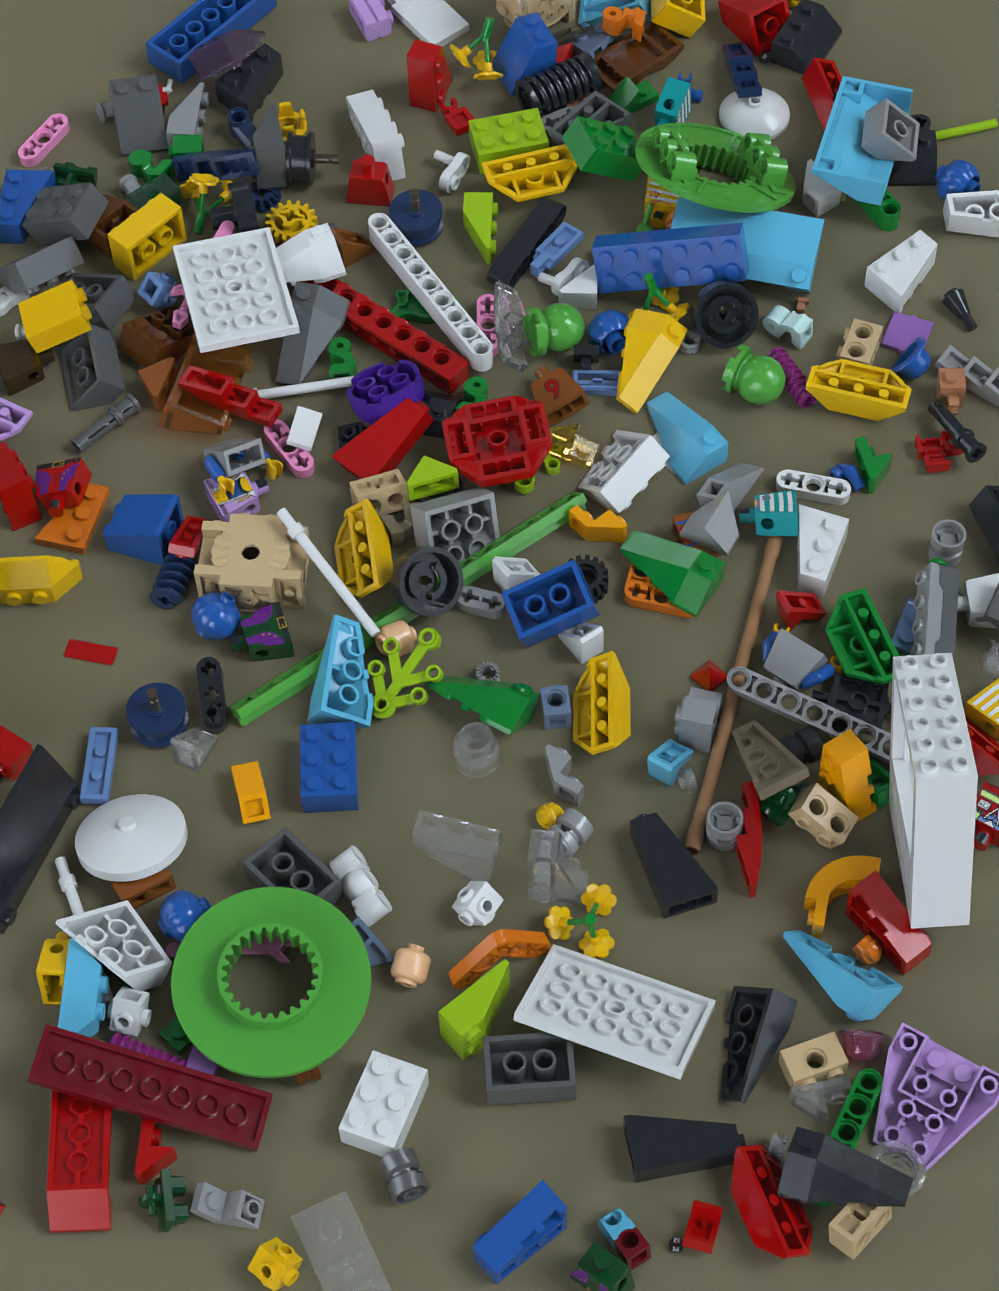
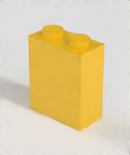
[18,280,92,354]

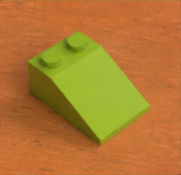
[438,959,510,1060]

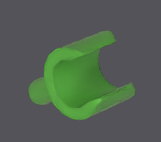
[636,203,654,232]

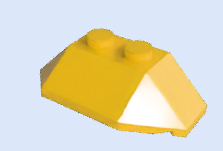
[481,144,578,202]
[805,359,912,421]
[334,499,393,598]
[0,555,83,606]
[573,651,631,755]

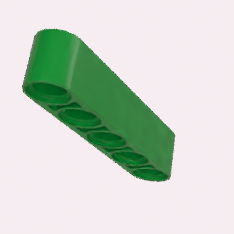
[851,189,901,232]
[816,1068,883,1207]

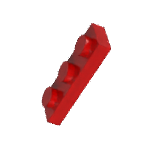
[168,515,213,559]

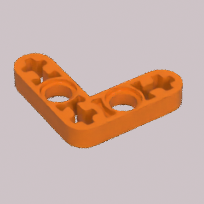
[624,563,694,618]
[448,929,552,989]

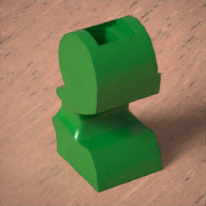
[128,150,176,190]
[328,337,358,379]
[455,376,488,412]

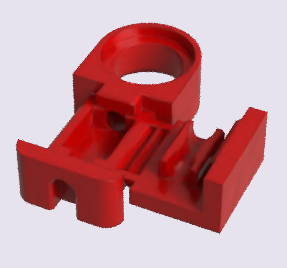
[914,430,964,473]

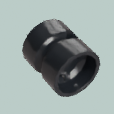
[778,726,823,765]

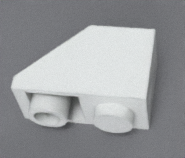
[802,159,841,217]

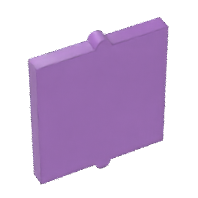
[881,311,934,354]

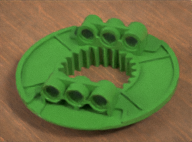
[635,122,796,213]
[171,887,371,1078]

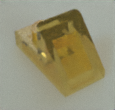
[549,424,599,469]

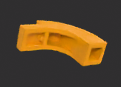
[803,855,881,939]

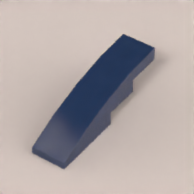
[722,42,762,98]
[172,149,261,181]

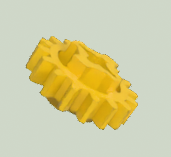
[265,200,318,244]

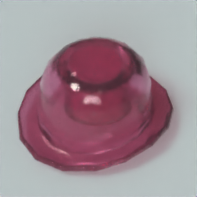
[836,1030,891,1062]

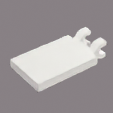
[387,0,470,47]

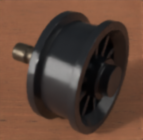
[285,131,340,185]

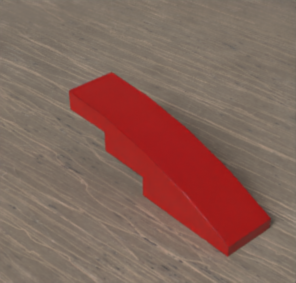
[178,365,283,428]
[735,781,762,898]

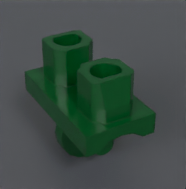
[53,162,98,188]
[760,781,809,826]
[138,1169,190,1232]

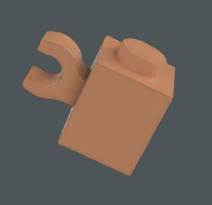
[935,368,966,415]

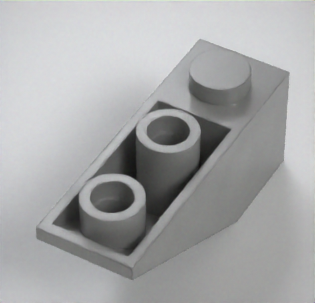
[166,82,210,148]
[696,463,764,511]

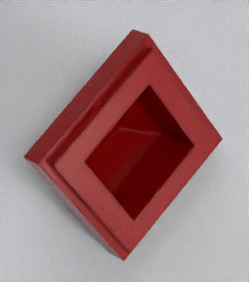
[690,659,727,691]

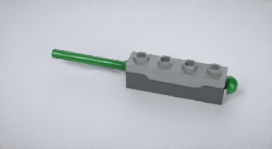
[910,557,960,662]

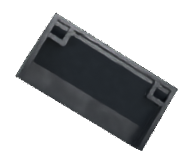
[0,744,80,934]

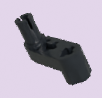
[196,657,228,734]

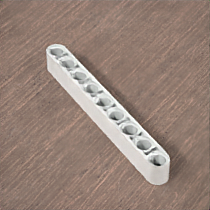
[368,213,493,372]

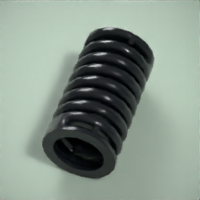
[515,52,602,116]

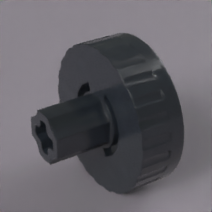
[208,179,259,233]
[691,280,759,348]
[391,545,463,616]

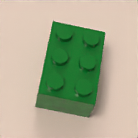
[562,116,642,182]

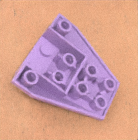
[873,1022,999,1171]

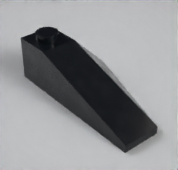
[721,986,797,1103]

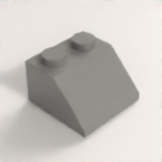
[861,98,920,161]

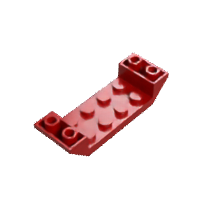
[47,1090,113,1233]

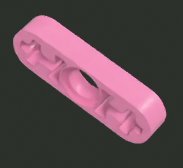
[18,113,70,167]
[477,294,500,357]
[264,419,315,479]

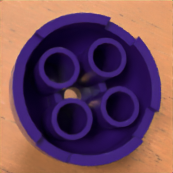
[346,360,425,425]

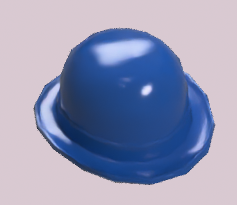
[890,337,931,380]

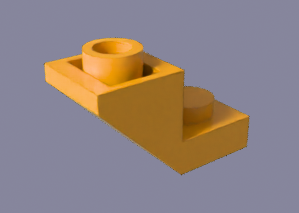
[569,505,627,543]
[230,760,271,824]

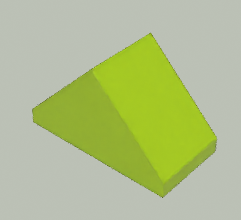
[407,455,459,501]

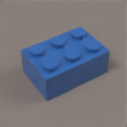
[501,559,600,648]
[300,722,359,813]

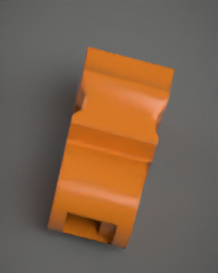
[601,6,646,42]

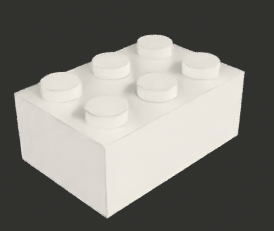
[338,1050,429,1157]

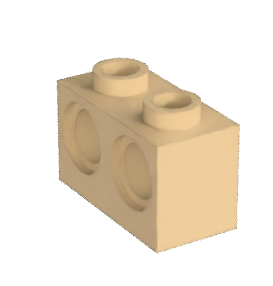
[836,318,883,365]
[349,469,409,516]
[788,783,859,849]
[828,1202,892,1260]

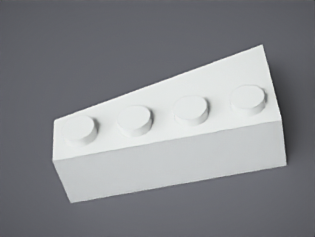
[346,89,406,181]
[943,190,999,238]

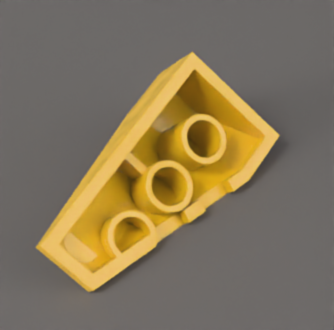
[616,308,688,414]

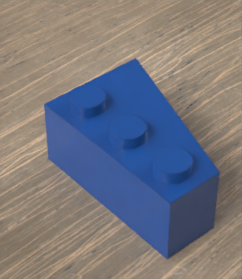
[0,169,57,244]
[473,1180,567,1285]

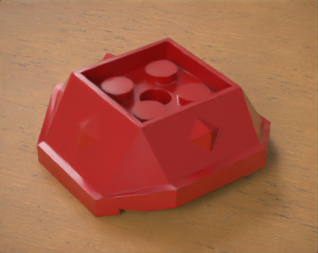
[442,395,553,488]

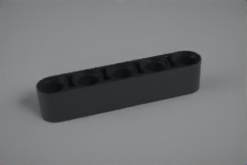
[487,196,567,291]

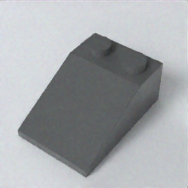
[109,74,168,157]
[249,105,286,189]
[64,273,137,330]

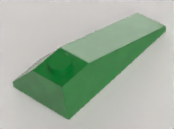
[620,530,725,617]
[425,675,540,735]

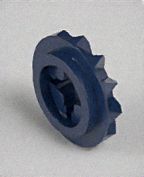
[250,181,281,212]

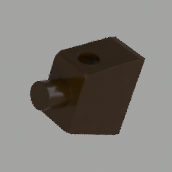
[0,339,55,396]

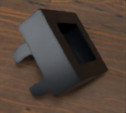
[574,345,599,370]

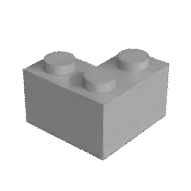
[674,687,723,753]

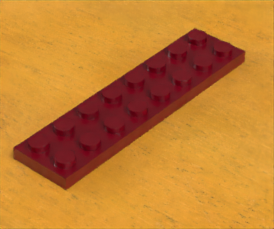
[27,1024,273,1152]

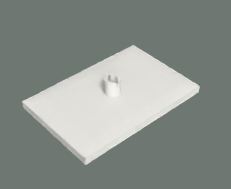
[173,227,300,353]
[513,944,716,1080]

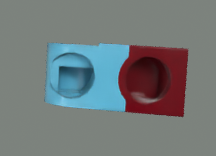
[598,1207,651,1271]

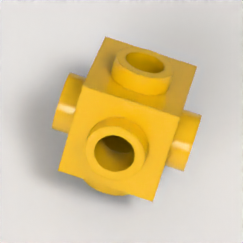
[247,1237,304,1291]

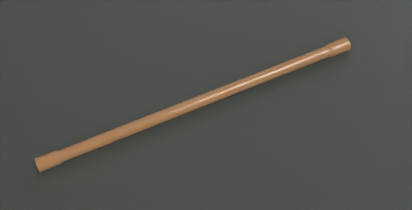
[684,536,784,855]

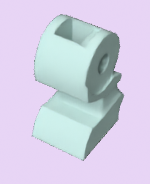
[762,305,813,350]

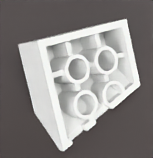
[578,430,670,513]
[55,900,172,991]

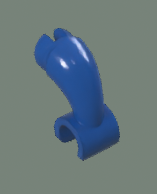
[678,72,703,103]

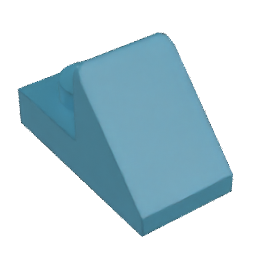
[647,739,694,786]

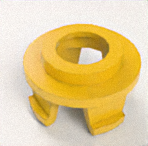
[277,102,307,142]

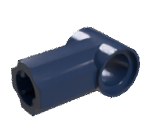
[228,107,256,150]

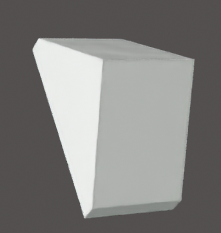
[559,264,598,309]
[286,406,323,452]
[492,556,540,592]
[558,622,604,664]

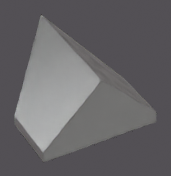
[680,490,739,556]

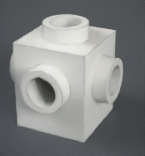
[452,881,503,926]
[107,986,152,1036]

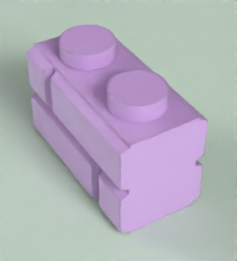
[348,0,394,42]

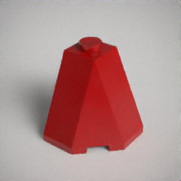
[717,0,790,56]

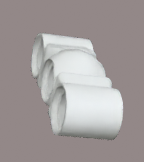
[330,845,392,927]

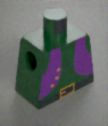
[228,601,294,662]
[570,1242,635,1291]

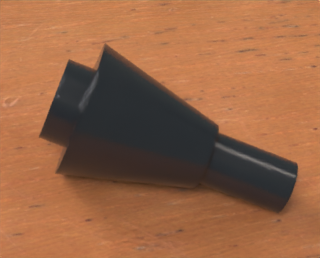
[942,288,978,332]

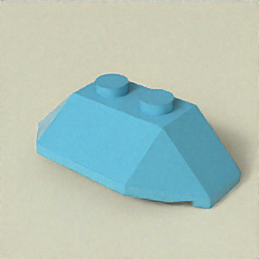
[58,938,109,1038]

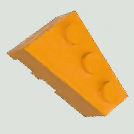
[817,728,877,824]

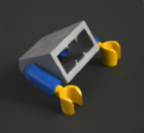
[203,438,283,498]
[762,623,843,694]

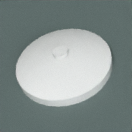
[75,794,188,882]

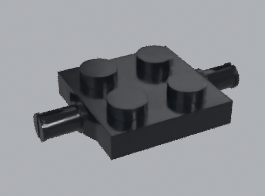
[812,673,892,729]

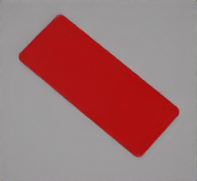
[64,639,118,665]

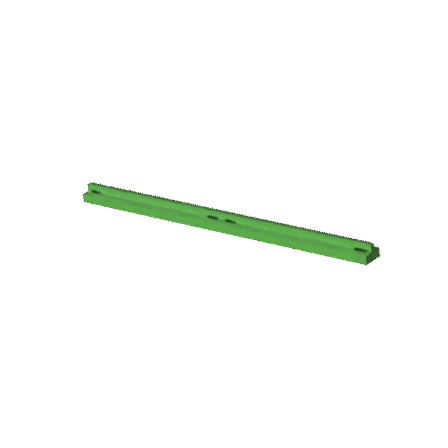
[228,491,588,726]

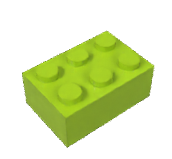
[468,108,549,175]

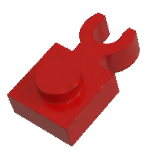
[440,97,475,136]

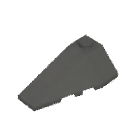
[276,282,350,386]

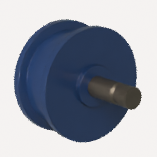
[389,188,443,246]
[126,683,189,748]

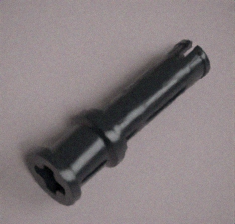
[928,399,987,463]

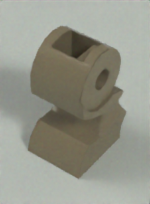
[380,502,421,548]

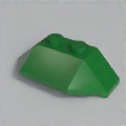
[825,588,900,684]

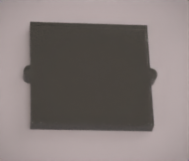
[552,22,593,42]

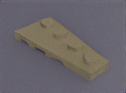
[731,720,810,801]

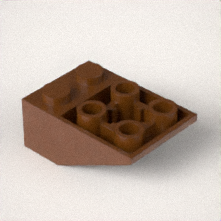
[86,194,139,259]
[117,305,197,368]

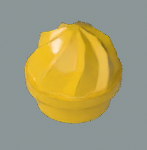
[536,802,564,830]

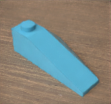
[646,391,729,485]
[307,614,374,729]
[783,930,903,1022]

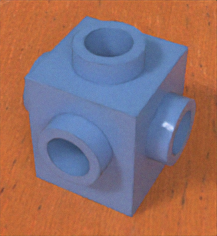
[137,271,179,309]

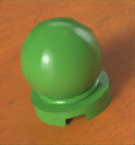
[523,303,585,357]
[721,344,786,405]

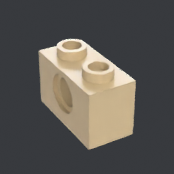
[778,1032,849,1093]

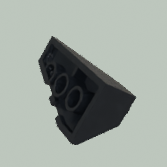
[778,1127,914,1207]

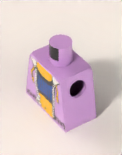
[203,471,270,522]

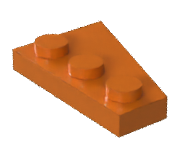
[34,483,110,555]

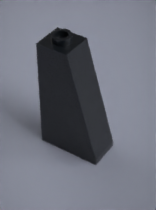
[629,812,718,919]
[623,1115,746,1183]

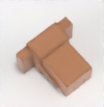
[794,297,810,313]

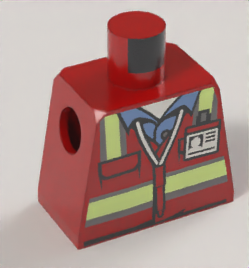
[974,781,999,851]

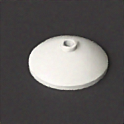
[719,88,790,140]

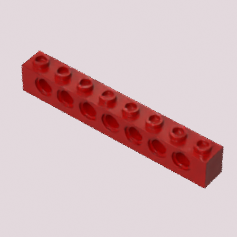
[300,279,470,395]

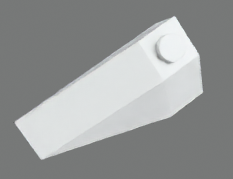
[276,223,346,286]

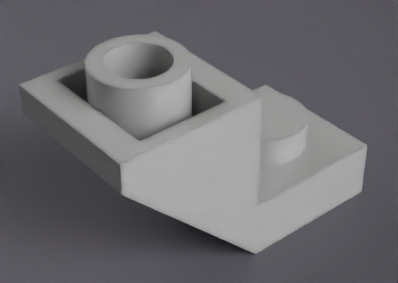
[545,744,584,807]
[190,1182,265,1230]

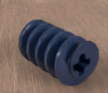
[149,552,196,610]

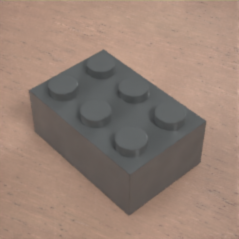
[21,182,109,244]
[243,827,344,905]
[483,1032,576,1106]

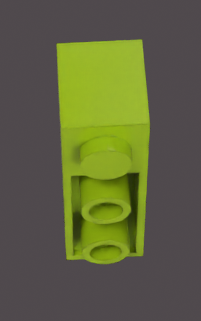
[463,192,498,264]

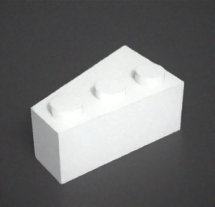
[864,230,938,313]
[797,504,849,598]

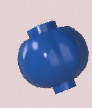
[936,160,981,201]
[587,309,629,355]
[191,592,241,640]
[158,890,211,943]

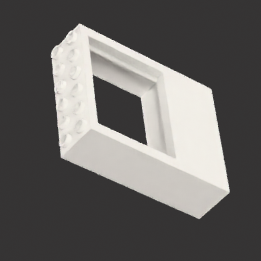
[889,653,978,929]

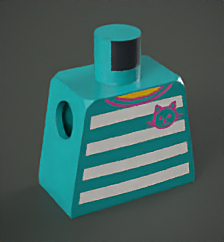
[654,77,692,126]
[739,490,799,536]

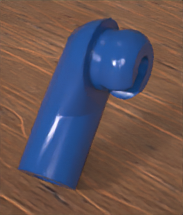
[830,463,867,492]

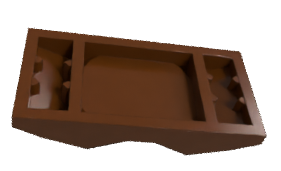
[594,21,684,93]

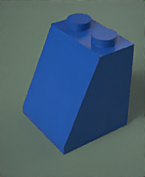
[492,12,558,97]
[103,494,184,565]

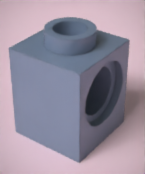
[540,685,572,730]

